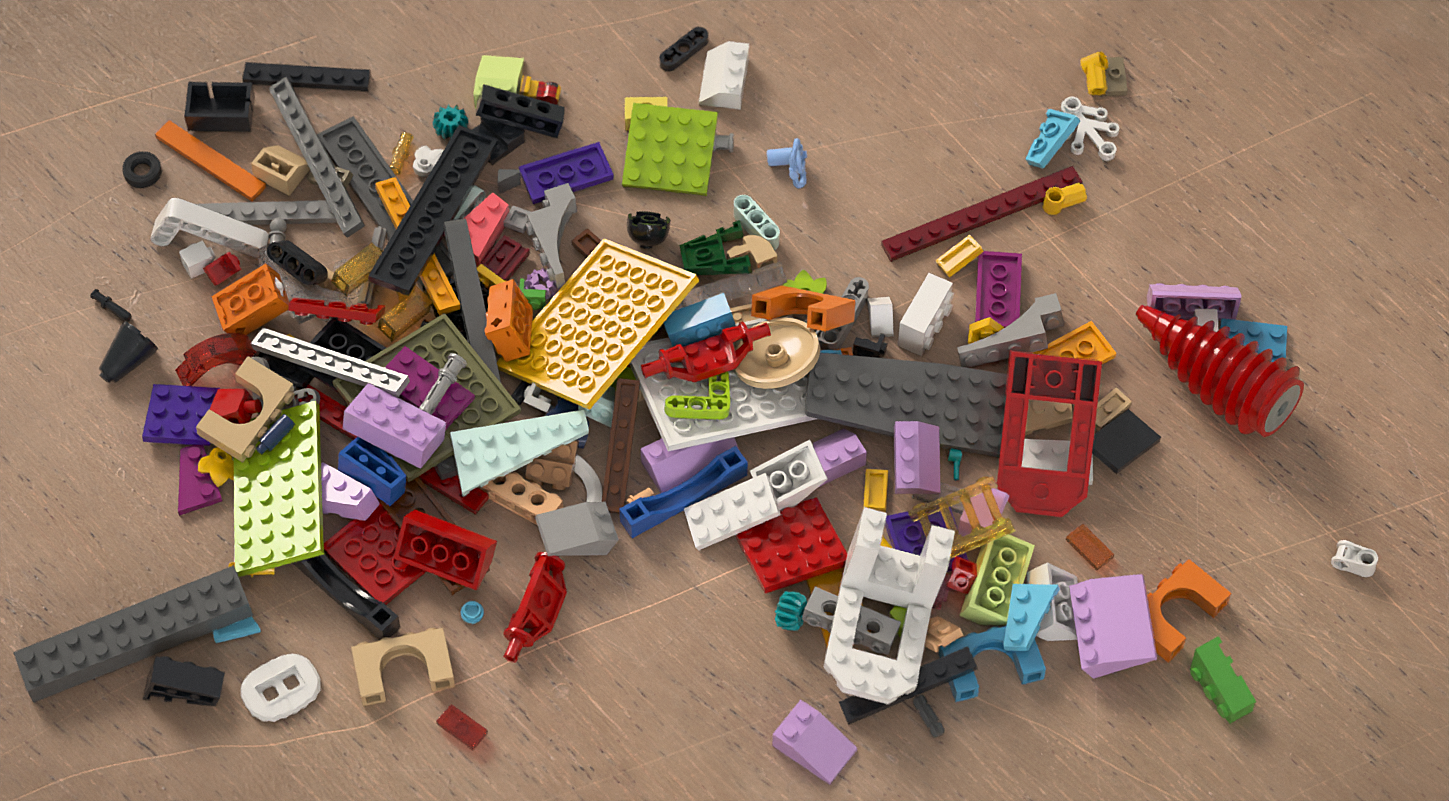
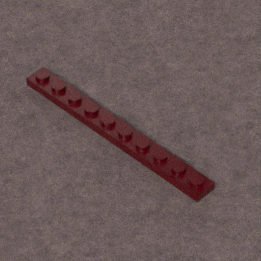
[881,166,1083,262]

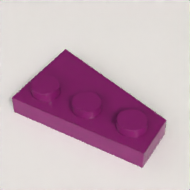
[178,445,223,516]

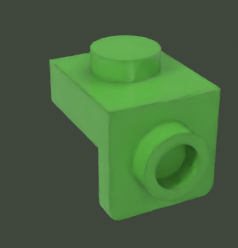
[518,279,547,310]

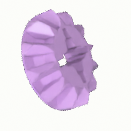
[525,268,560,299]

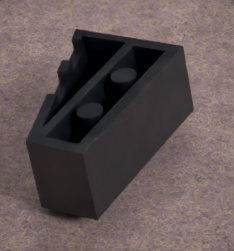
[143,656,225,706]

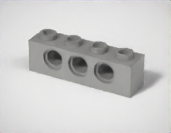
[802,587,901,655]

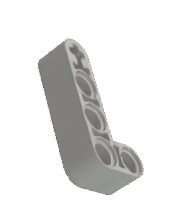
[803,277,869,350]

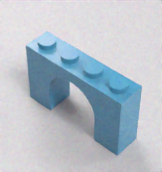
[938,626,1046,702]

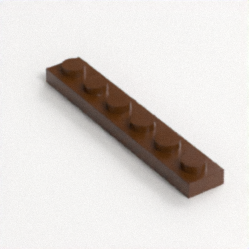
[602,378,640,514]

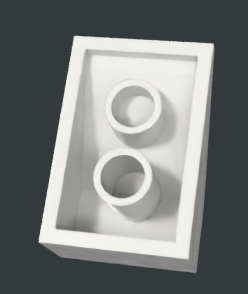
[750,440,827,511]

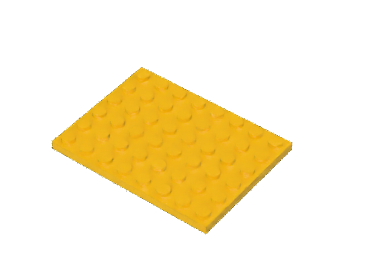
[497,239,699,410]

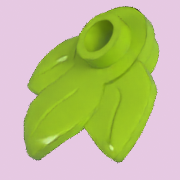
[783,269,827,294]

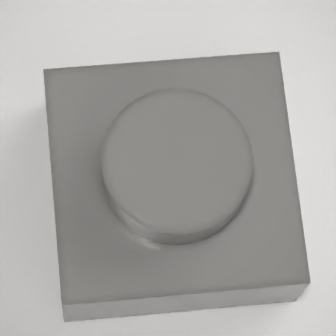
[504,206,530,234]

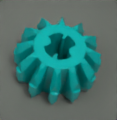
[432,104,469,140]
[775,591,808,631]

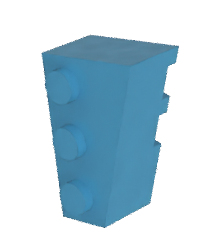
[664,293,736,347]

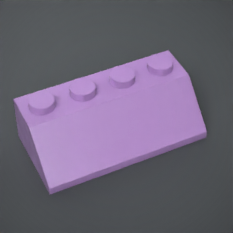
[1147,283,1241,321]
[641,437,738,493]

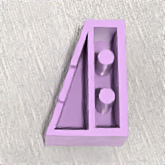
[321,462,380,521]

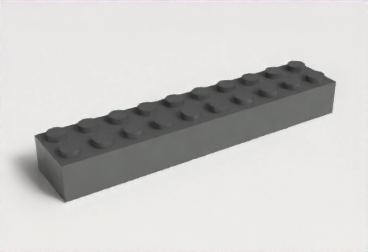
[13,565,254,703]

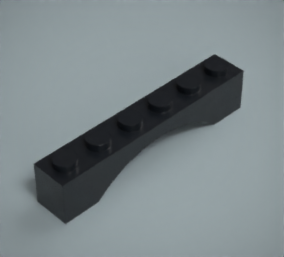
[292,554,400,640]

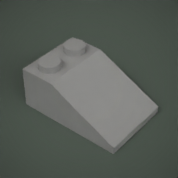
[535,502,619,556]

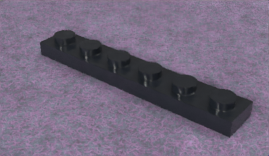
[242,62,371,92]
[839,646,978,725]

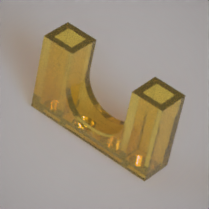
[331,243,433,342]

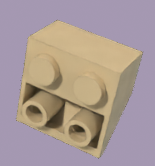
[251,145,310,196]

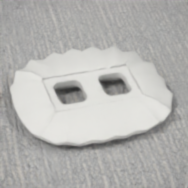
[241,654,321,722]

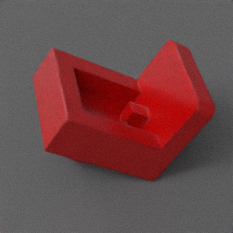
[203,252,241,286]

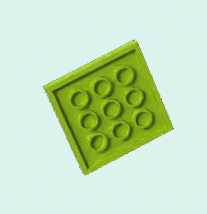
[622,103,718,196]

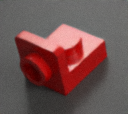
[947,556,977,594]

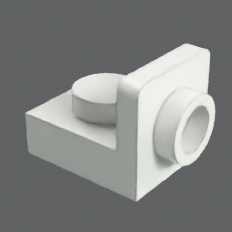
[523,383,555,413]

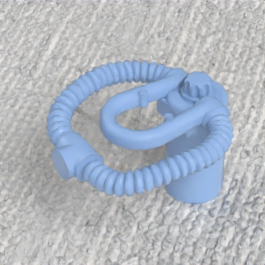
[767,138,808,189]

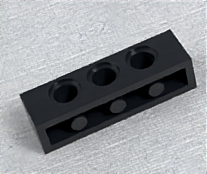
[476,84,565,138]

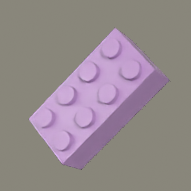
[343,383,446,469]

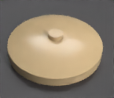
[734,318,820,389]

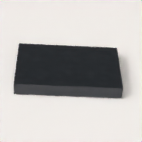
[1092,409,1161,474]

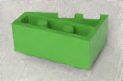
[1190,636,1256,724]

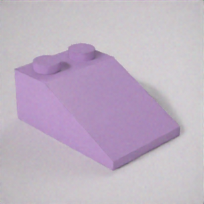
[772,700,857,785]

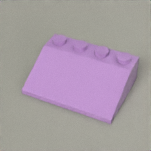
[1069,574,1157,679]

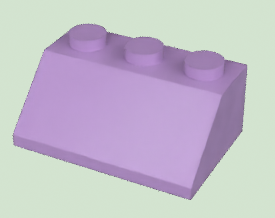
[894,421,941,494]
[812,429,867,487]

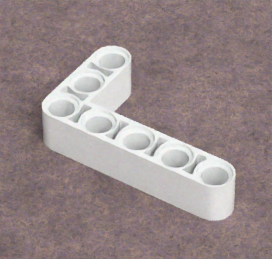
[150,198,269,257]

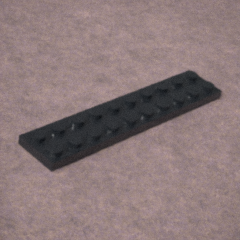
[368,125,498,296]

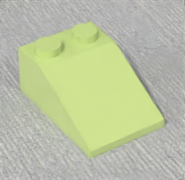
[473,55,524,109]

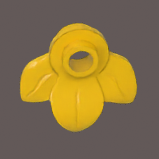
[198,447,234,487]

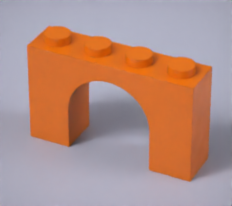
[751,285,855,332]
[1147,559,1231,663]

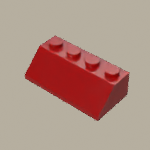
[394,510,497,590]

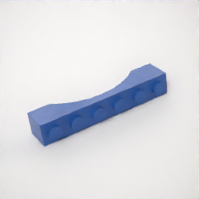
[620,446,748,538]

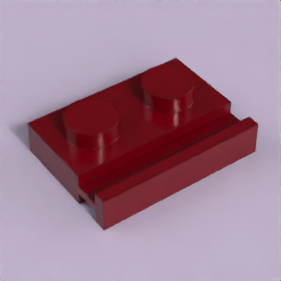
[479,235,530,281]

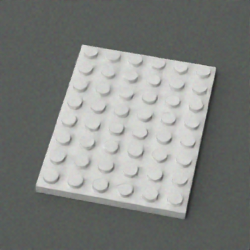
[629,314,817,451]

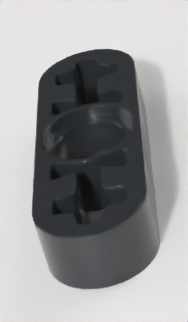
[659,27,708,72]

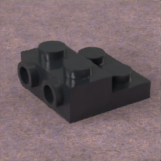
[472,117,525,166]

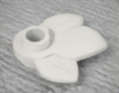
[413,146,444,177]

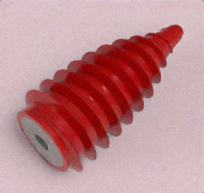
[1135,305,1304,437]

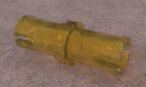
[389,132,414,175]

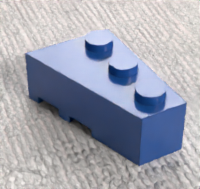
[338,437,406,506]

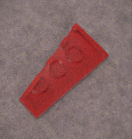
[288,298,385,325]

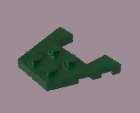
[679,220,752,275]

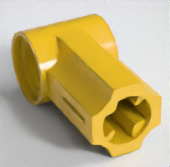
[1081,51,1108,96]
[1043,183,1087,215]

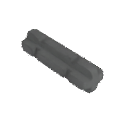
[913,694,944,738]

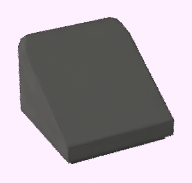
[498,169,521,194]

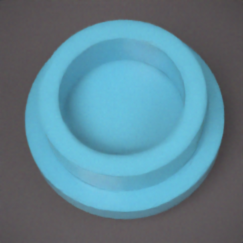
[461,601,484,624]

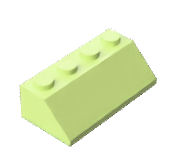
[959,528,1035,626]

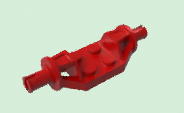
[640,321,771,383]
[503,552,567,663]

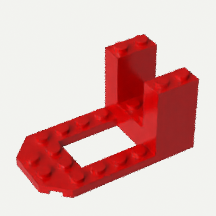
[996,350,1102,517]

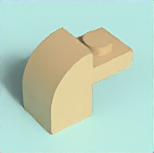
[727,235,777,275]

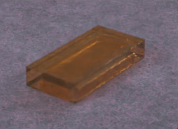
[1066,524,1114,571]

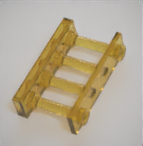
[908,476,1016,558]

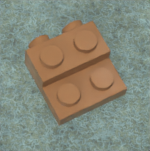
[525,440,579,490]

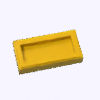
[936,235,984,278]
[863,469,888,513]

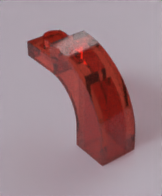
[175,333,256,386]

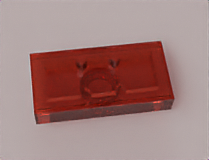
[436,704,488,750]

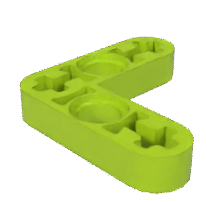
[664,371,730,420]

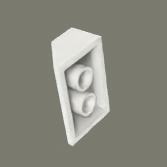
[699,41,749,109]
[1026,563,1078,641]

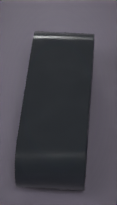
[267,240,328,285]

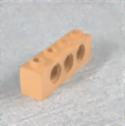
[478,472,563,525]

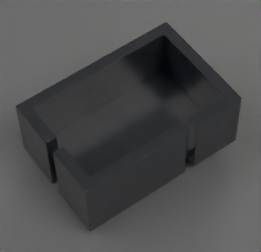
[184,82,255,132]

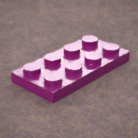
[975,251,1022,328]
[385,346,475,430]

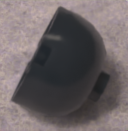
[627,211,671,249]

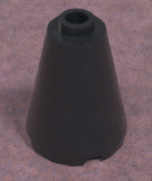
[99,321,158,383]

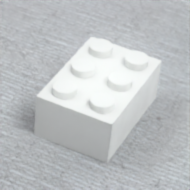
[898,273,954,356]

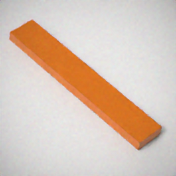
[155,120,266,202]

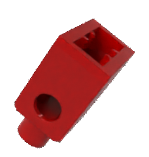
[210,389,262,424]

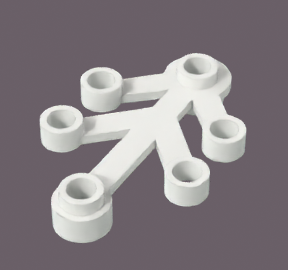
[1061,97,1119,161]

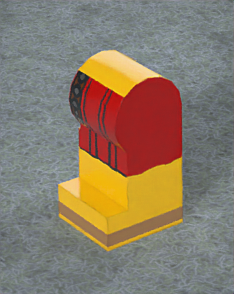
[520,76,561,105]

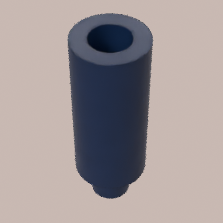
[256,414,295,455]

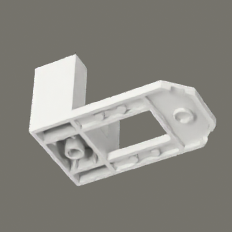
[823,507,955,704]

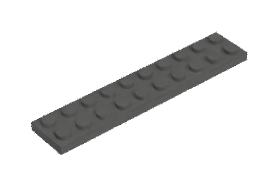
[318,116,453,291]

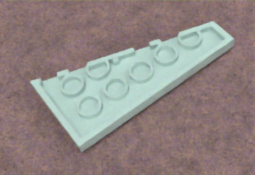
[450,410,589,496]

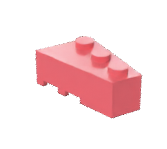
[463,193,509,267]

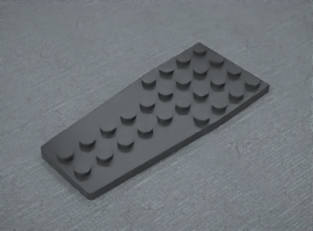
[805,353,1007,457]

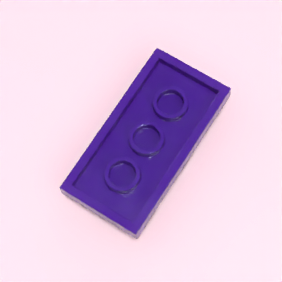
[519,142,614,205]

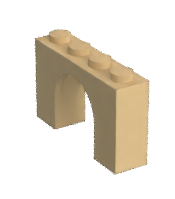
[196,357,295,462]
[351,628,455,706]

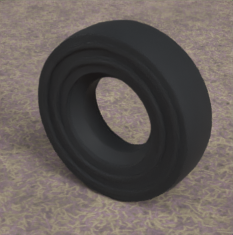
[122,151,162,188]

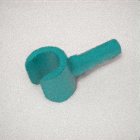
[948,448,962,481]

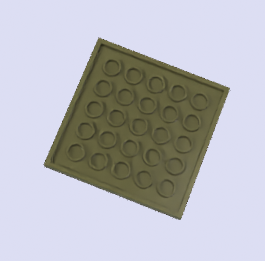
[333,313,521,482]

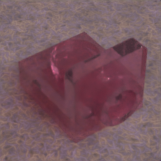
[932,574,958,610]

